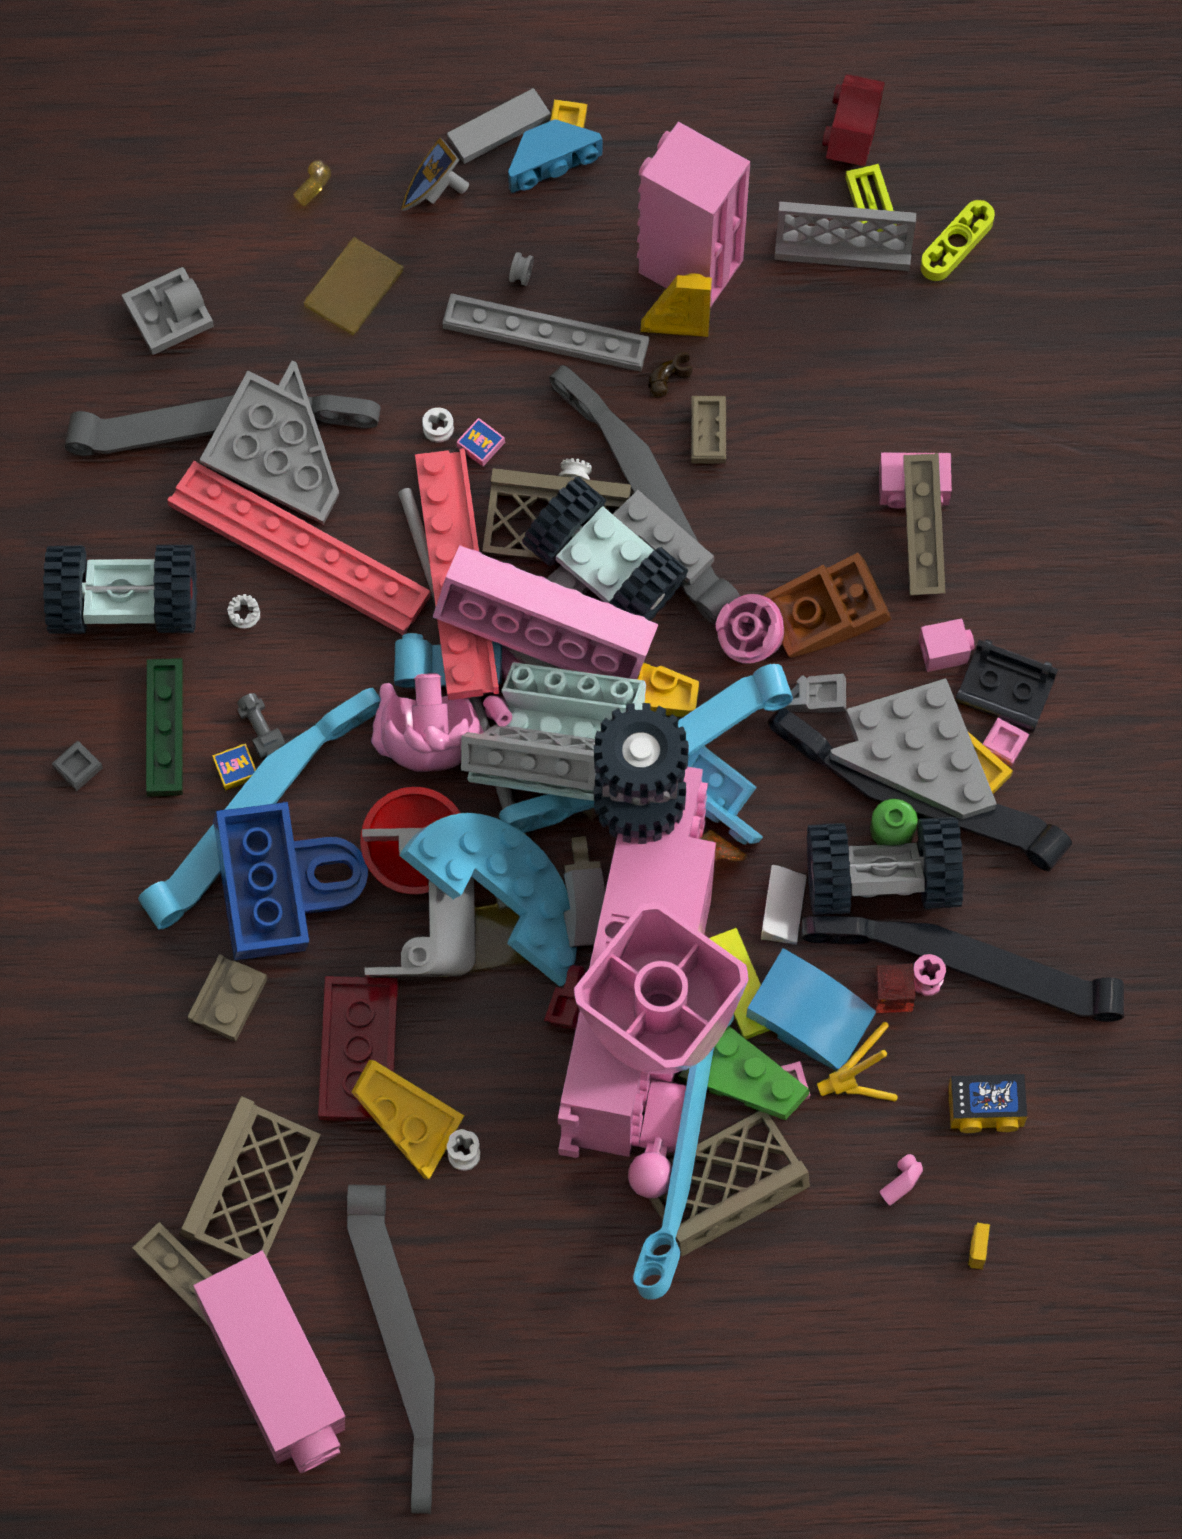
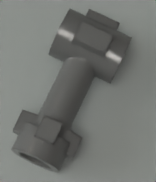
[237,693,286,759]

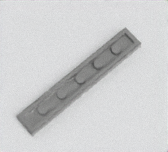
[442,294,649,372]

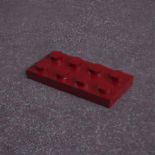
[318,976,398,1122]

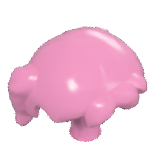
[371,673,484,772]

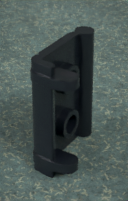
[955,639,1058,732]

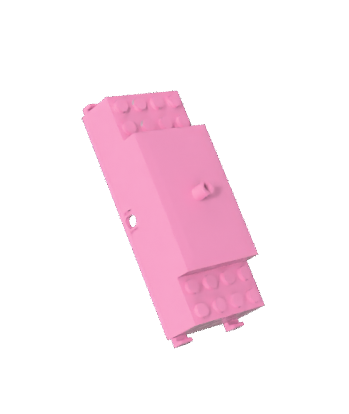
[558,766,716,1158]

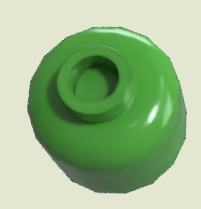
[870,799,918,846]

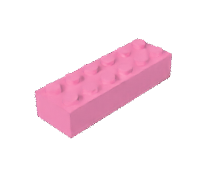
[433,545,658,680]

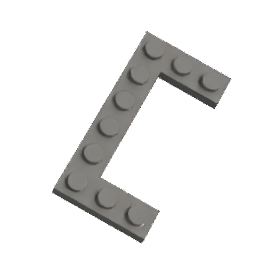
[502,490,714,669]

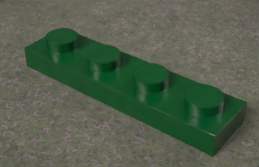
[146,658,183,796]

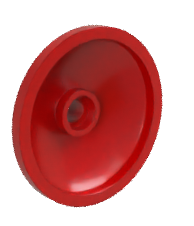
[360,787,461,895]

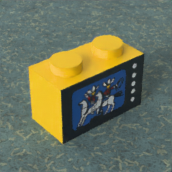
[948,1074,1027,1133]

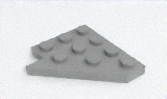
[200,361,339,525]
[829,678,997,819]

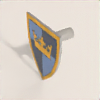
[401,138,469,211]

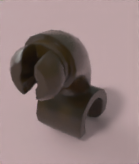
[648,352,693,398]

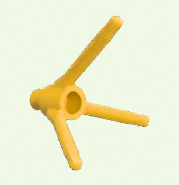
[817,1022,898,1101]

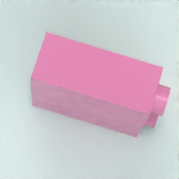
[193,1250,345,1473]

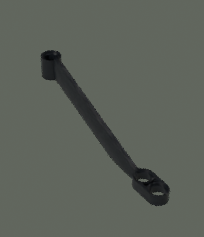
[767,708,1072,872]
[802,915,1124,1022]

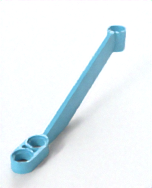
[499,664,793,833]
[138,688,381,929]
[633,1014,734,1299]

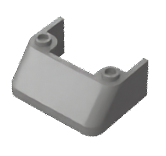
[362,828,476,978]

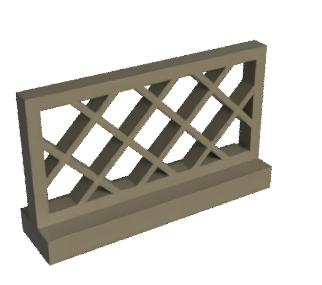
[482,468,631,563]
[179,1096,321,1260]
[649,1111,810,1257]

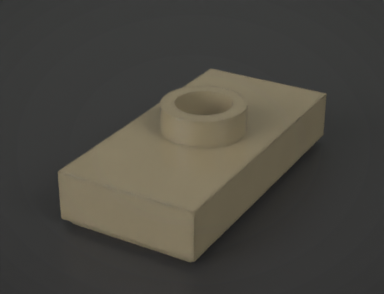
[691,396,726,464]

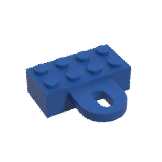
[213,802,368,960]

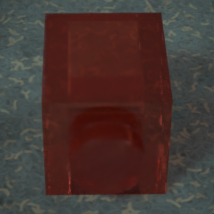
[874,964,915,1013]

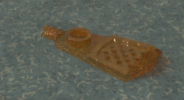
[699,829,748,861]

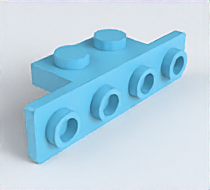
[688,746,763,845]

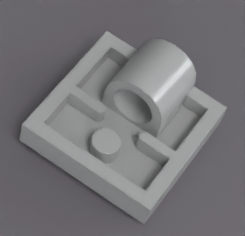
[122,267,214,355]

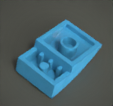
[746,948,876,1071]

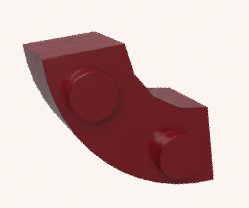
[822,74,885,166]

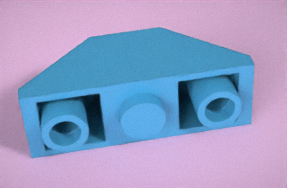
[508,119,603,193]

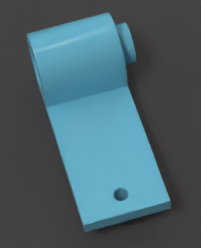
[394,633,502,689]

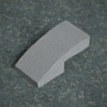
[563,868,605,947]

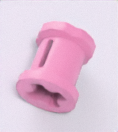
[911,954,946,996]

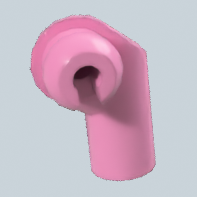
[483,695,512,727]
[879,1154,923,1206]

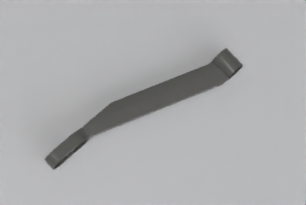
[549,365,740,625]
[64,395,381,456]
[347,1184,435,1514]

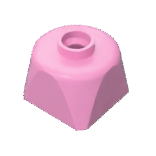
[574,901,748,1074]

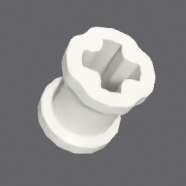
[447,1129,480,1171]

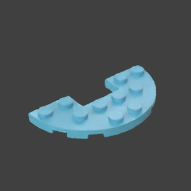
[399,813,577,986]

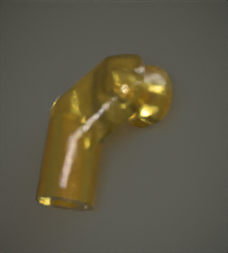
[293,160,331,207]

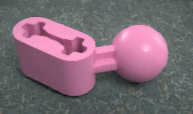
[628,1079,686,1198]

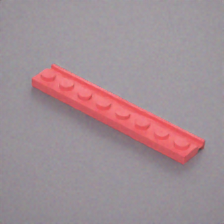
[415,448,499,700]
[167,461,431,635]

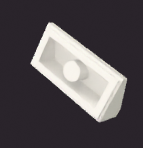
[761,865,807,945]

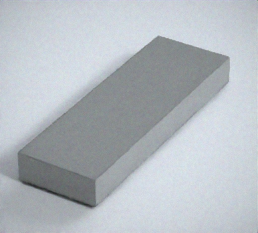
[447,88,551,164]

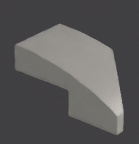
[784,674,846,713]

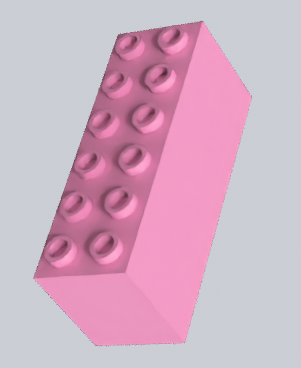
[637,122,750,308]

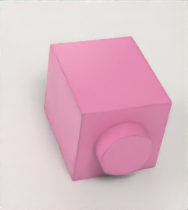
[919,619,975,672]

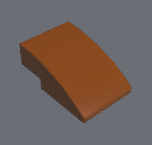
[762,553,892,658]

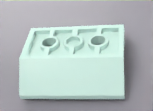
[467,662,646,801]

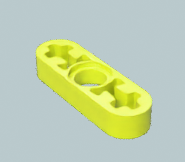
[921,200,995,281]

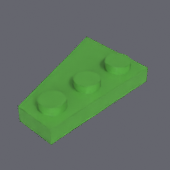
[678,1026,809,1120]

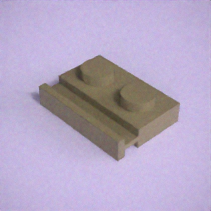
[188,954,267,1042]

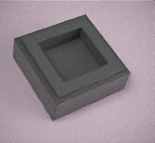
[52,741,103,791]

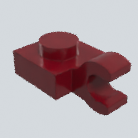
[544,965,586,1030]

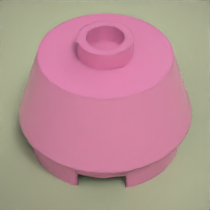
[716,594,784,663]

